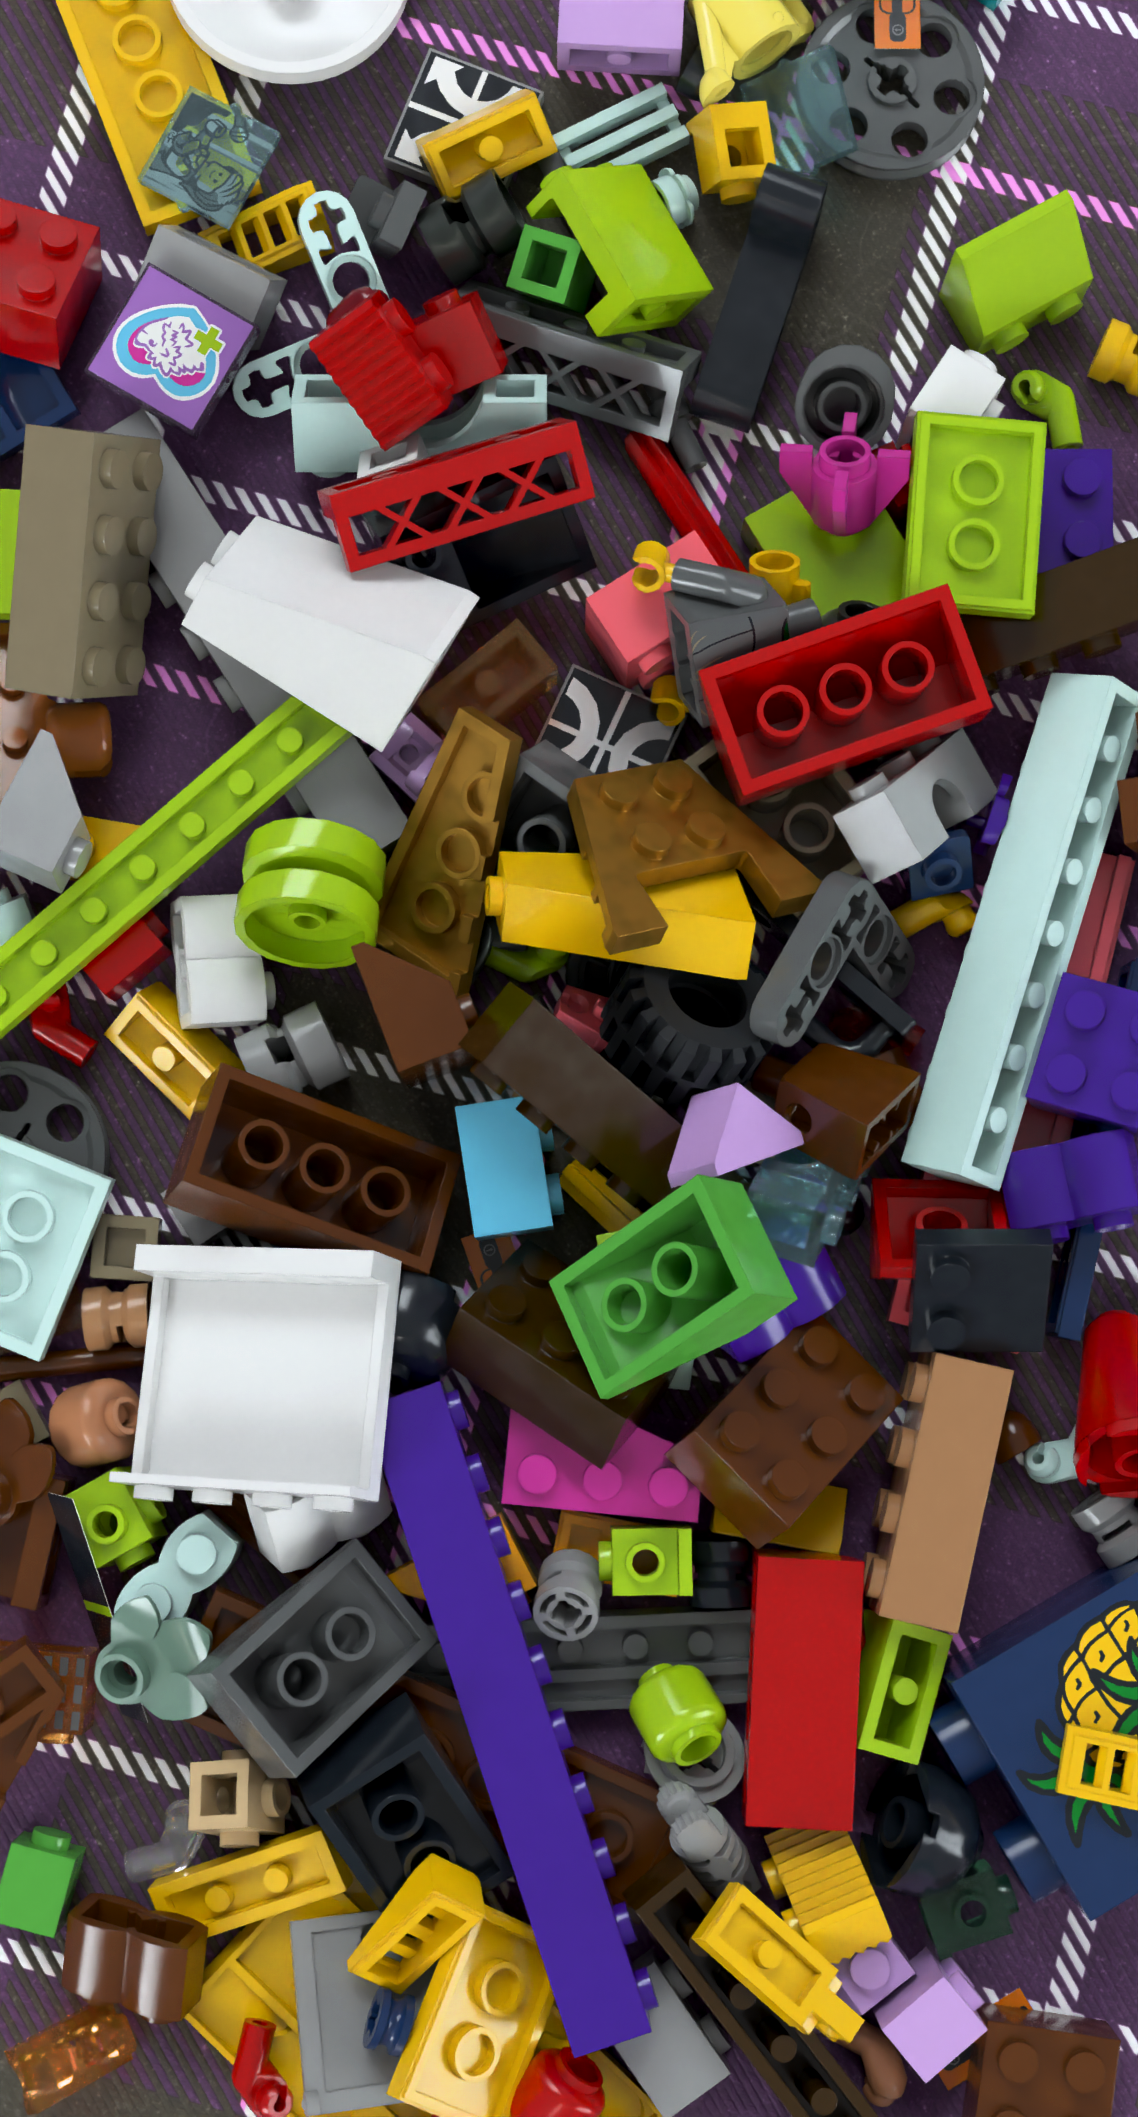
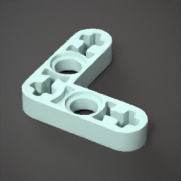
[232,190,390,418]

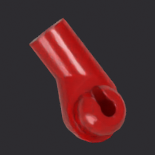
[29,984,98,1068]

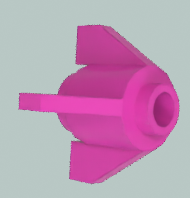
[779,412,911,536]

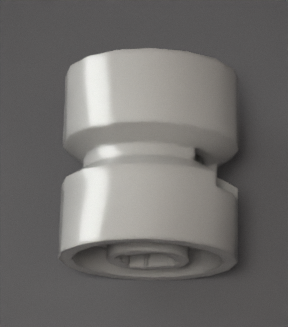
[234,1001,351,1093]

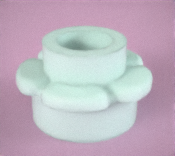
[651,168,699,229]

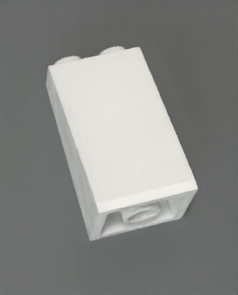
[181,515,480,752]

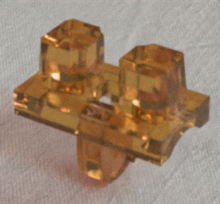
[4,2004,137,2115]

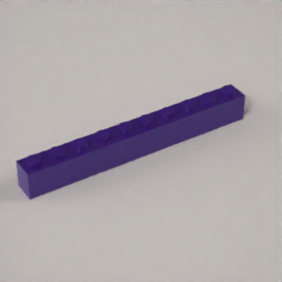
[382,1380,659,2058]

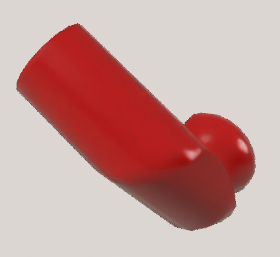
[231,2018,294,2117]

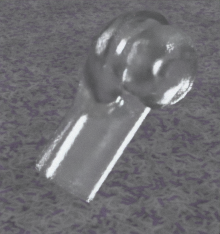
[124,1799,206,1884]

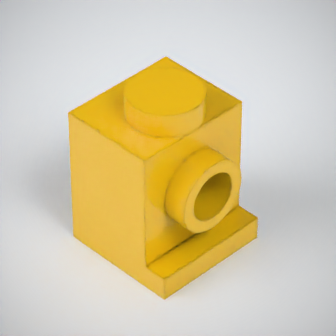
[686,101,776,205]

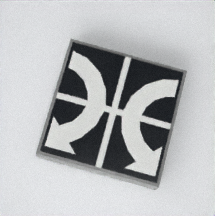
[383,48,544,189]
[535,664,687,775]

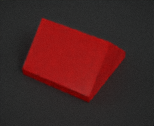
[870,1178,1008,1280]

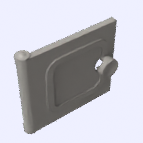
[289,1910,440,2117]

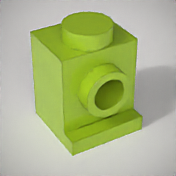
[598,1524,693,1596]

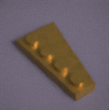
[376,706,523,997]

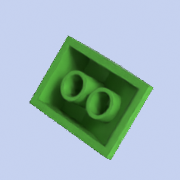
[549,1174,798,1399]

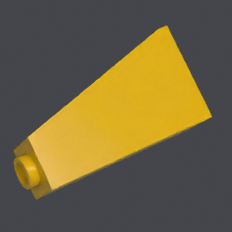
[484,851,756,980]

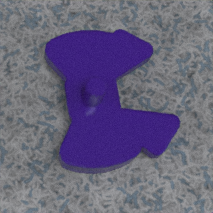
[965,773,1013,856]

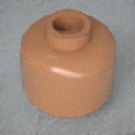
[48,1377,139,1468]

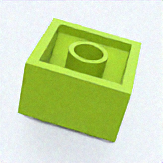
[939,189,1093,354]

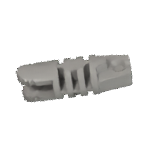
[656,1780,762,1898]

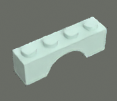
[291,374,547,478]

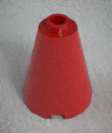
[1073,1310,1138,1498]

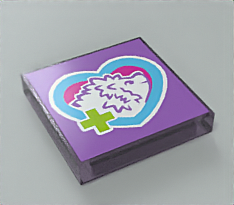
[84,262,261,440]

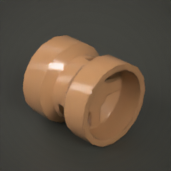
[81,1282,152,1352]

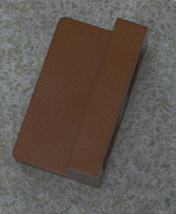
[0,1473,77,1611]

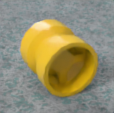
[1087,318,1138,397]

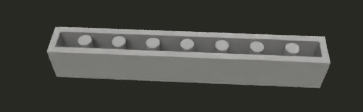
[104,408,408,859]

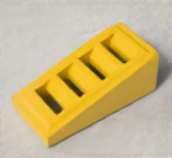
[197,180,336,274]
[1055,1723,1138,1811]
[347,1853,486,1995]

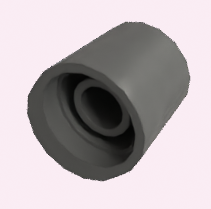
[795,344,896,451]

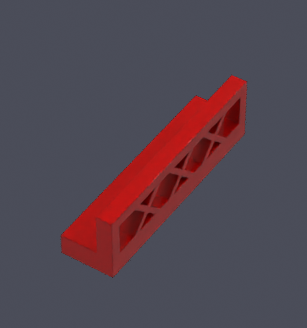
[317,417,596,573]

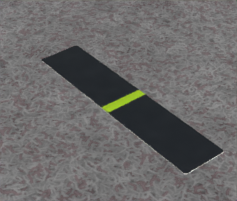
[48,1493,148,1723]

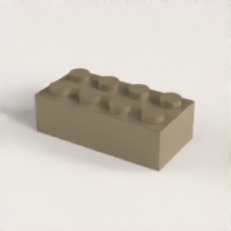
[4,424,163,699]

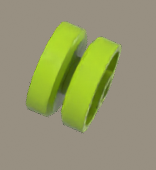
[234,817,386,969]

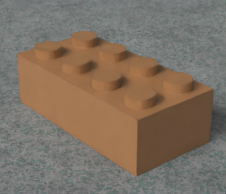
[863,1352,1014,1634]

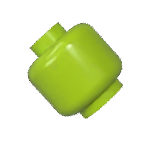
[629,1663,727,1766]

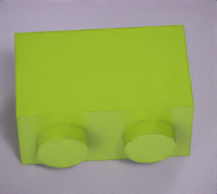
[856,1609,953,1765]

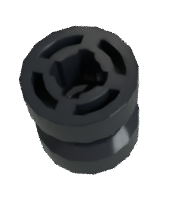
[689,1537,752,1608]

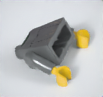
[632,540,823,728]

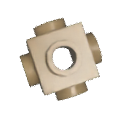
[188,1749,291,1848]

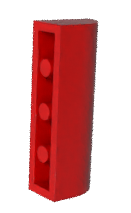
[741,1548,865,1832]

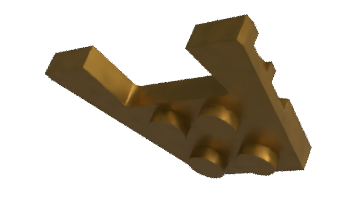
[566,759,822,955]

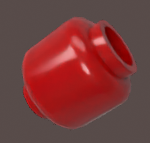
[510,2047,605,2117]

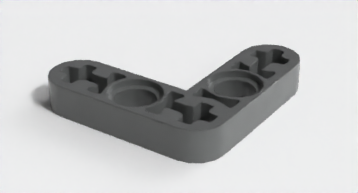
[750,871,915,1047]

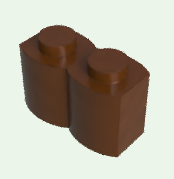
[61,1893,208,2024]

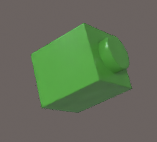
[506,224,596,314]
[0,1826,86,1938]

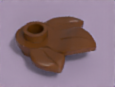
[0,1398,56,1526]

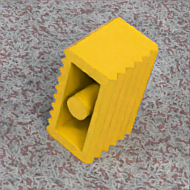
[760,1828,892,1964]

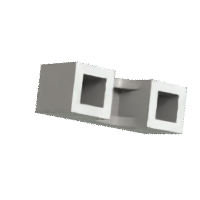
[832,728,997,884]

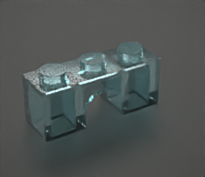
[747,1148,872,1268]

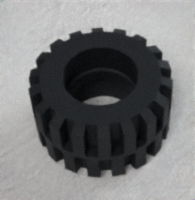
[599,963,774,1109]

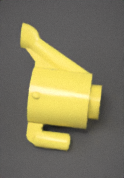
[687,0,814,108]

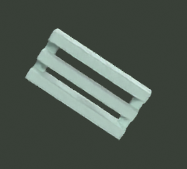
[552,82,690,169]

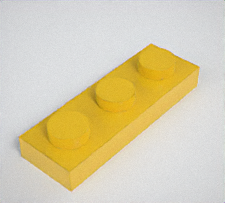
[147,1824,354,1938]

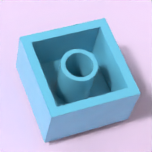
[455,1097,564,1241]

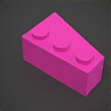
[501,1409,700,1523]

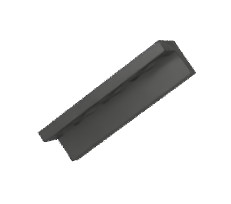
[457,279,702,442]

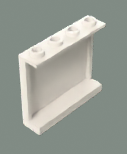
[109,1244,402,1513]

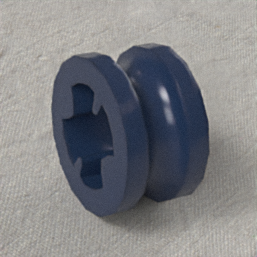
[363,1987,416,2057]

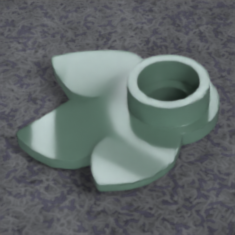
[94,1595,213,1721]

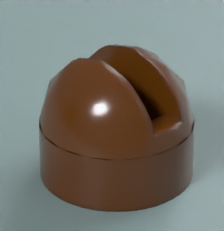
[995,1410,1042,1465]

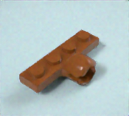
[0,623,113,804]

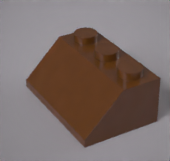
[351,942,479,1088]

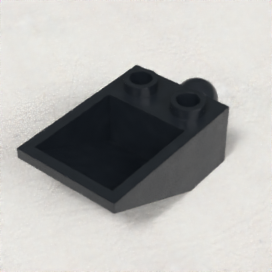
[362,455,597,632]

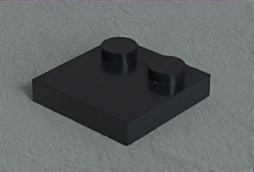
[908,1229,1053,1352]

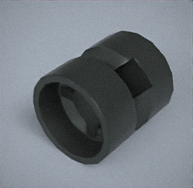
[416,168,526,285]

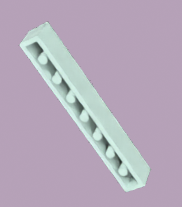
[901,673,1138,1191]

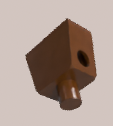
[752,1043,921,1181]

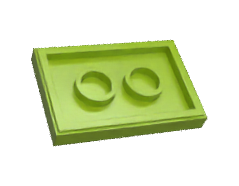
[901,411,1047,620]

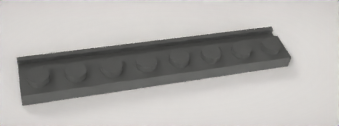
[408,1606,751,1712]

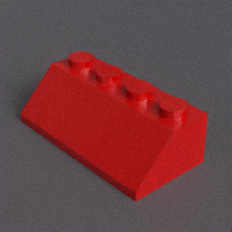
[697,583,993,807]

